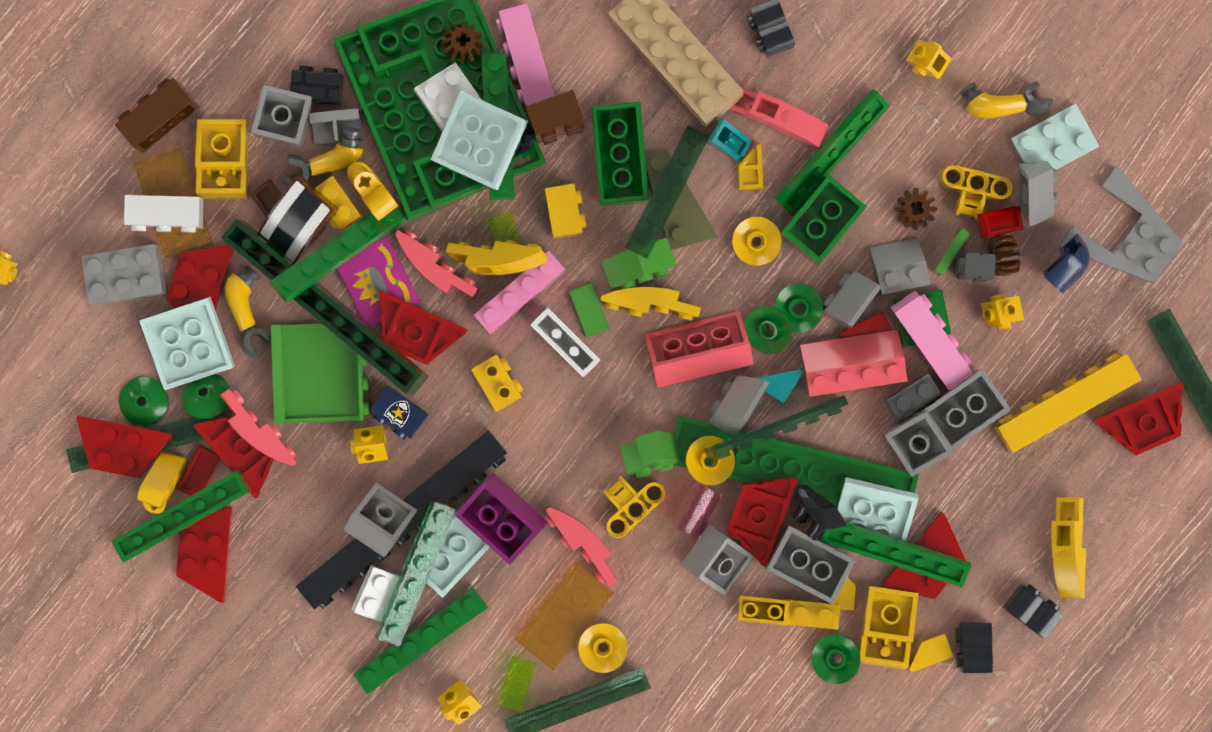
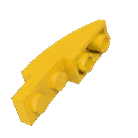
[446,240,548,275]
[600,287,701,321]
[1051,497,1086,598]
[738,596,841,630]

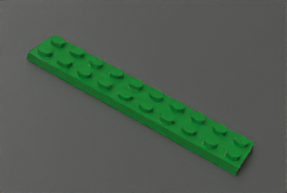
[673,416,919,505]

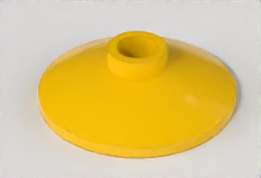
[732,217,782,266]
[686,436,735,485]
[578,623,628,673]

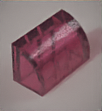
[677,484,722,539]

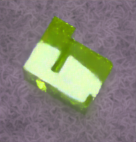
[487,212,522,242]

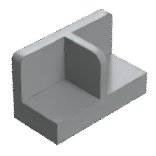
[309,108,363,145]

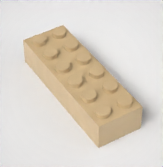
[608,0,743,129]

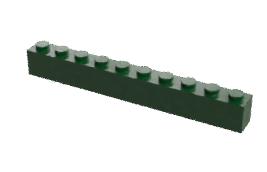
[221,219,429,395]

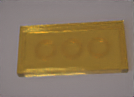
[134,148,213,258]
[515,562,615,671]

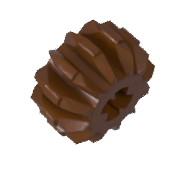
[441,21,484,65]
[894,188,937,230]
[988,234,1021,276]

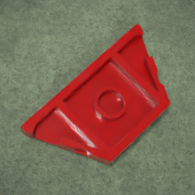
[166,245,234,311]
[379,291,468,365]
[1093,382,1184,456]
[193,415,274,499]
[77,416,173,478]
[727,477,798,567]
[176,507,232,603]
[882,512,966,599]

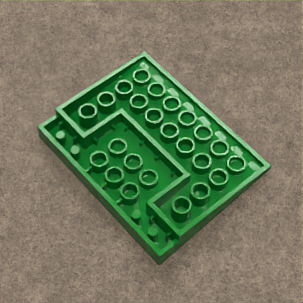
[334,0,546,222]

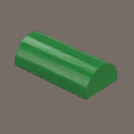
[591,101,649,206]

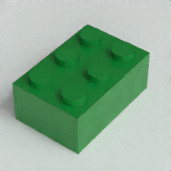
[780,175,867,265]

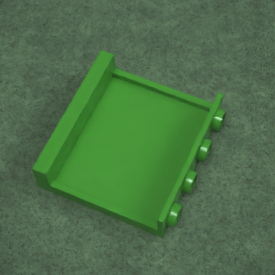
[271,324,370,424]

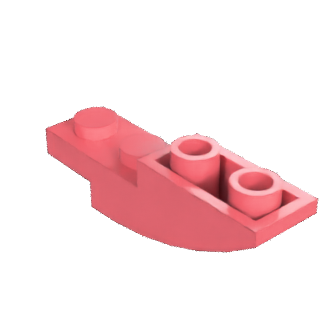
[728,87,829,148]
[395,229,479,298]
[220,389,297,466]
[544,506,618,587]

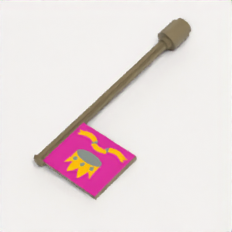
[338,155,531,327]

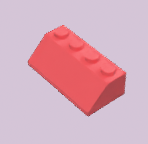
[644,311,753,388]
[799,329,908,397]

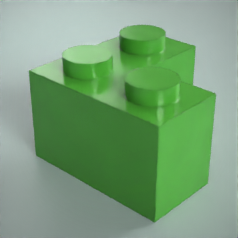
[601,238,677,289]
[620,430,680,478]

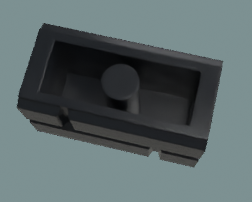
[290,66,344,105]

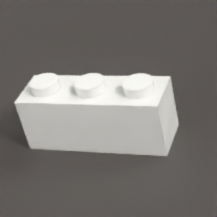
[124,195,204,233]
[531,308,601,378]

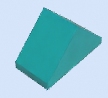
[707,118,752,162]
[757,369,803,403]

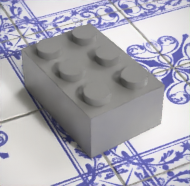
[81,244,168,306]
[918,369,1011,450]
[765,525,856,604]

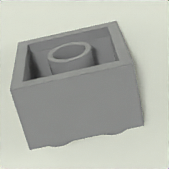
[251,84,312,148]
[1018,161,1057,226]
[869,238,930,296]
[823,271,881,329]
[709,375,769,438]
[885,410,954,477]
[343,482,417,558]
[681,524,753,596]

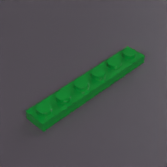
[481,53,515,201]
[774,89,889,216]
[271,207,405,303]
[111,470,251,563]
[821,522,971,588]
[353,587,488,694]

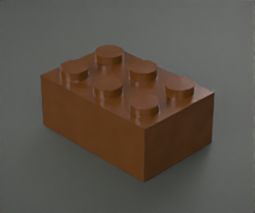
[115,78,200,153]
[526,90,584,145]

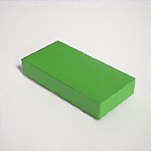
[932,228,969,276]
[569,283,609,338]

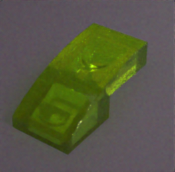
[498,656,536,713]

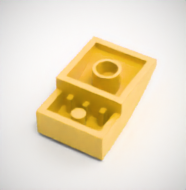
[195,119,248,199]
[858,586,919,670]

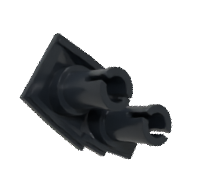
[792,485,846,541]

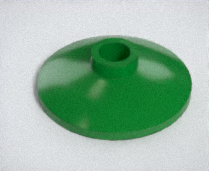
[774,284,823,333]
[745,306,792,354]
[182,374,230,420]
[119,377,169,426]
[811,634,861,684]

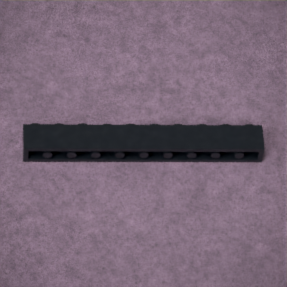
[296,430,508,610]

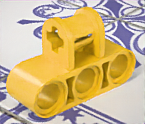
[347,161,398,221]
[939,165,1013,220]
[137,451,187,514]
[602,475,665,538]

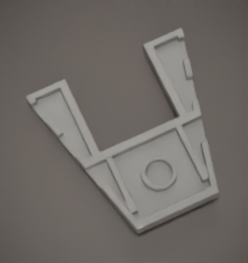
[1058,166,1183,283]

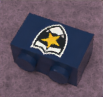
[370,386,429,440]

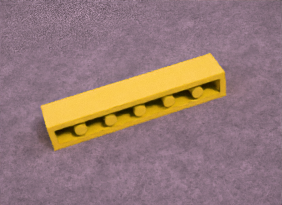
[994,352,1142,453]

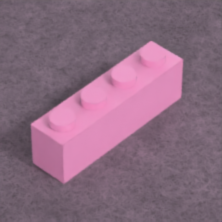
[496,3,554,106]
[474,251,565,335]
[890,291,974,391]

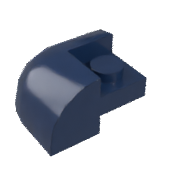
[1043,233,1090,293]

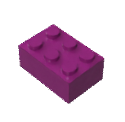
[455,473,548,565]

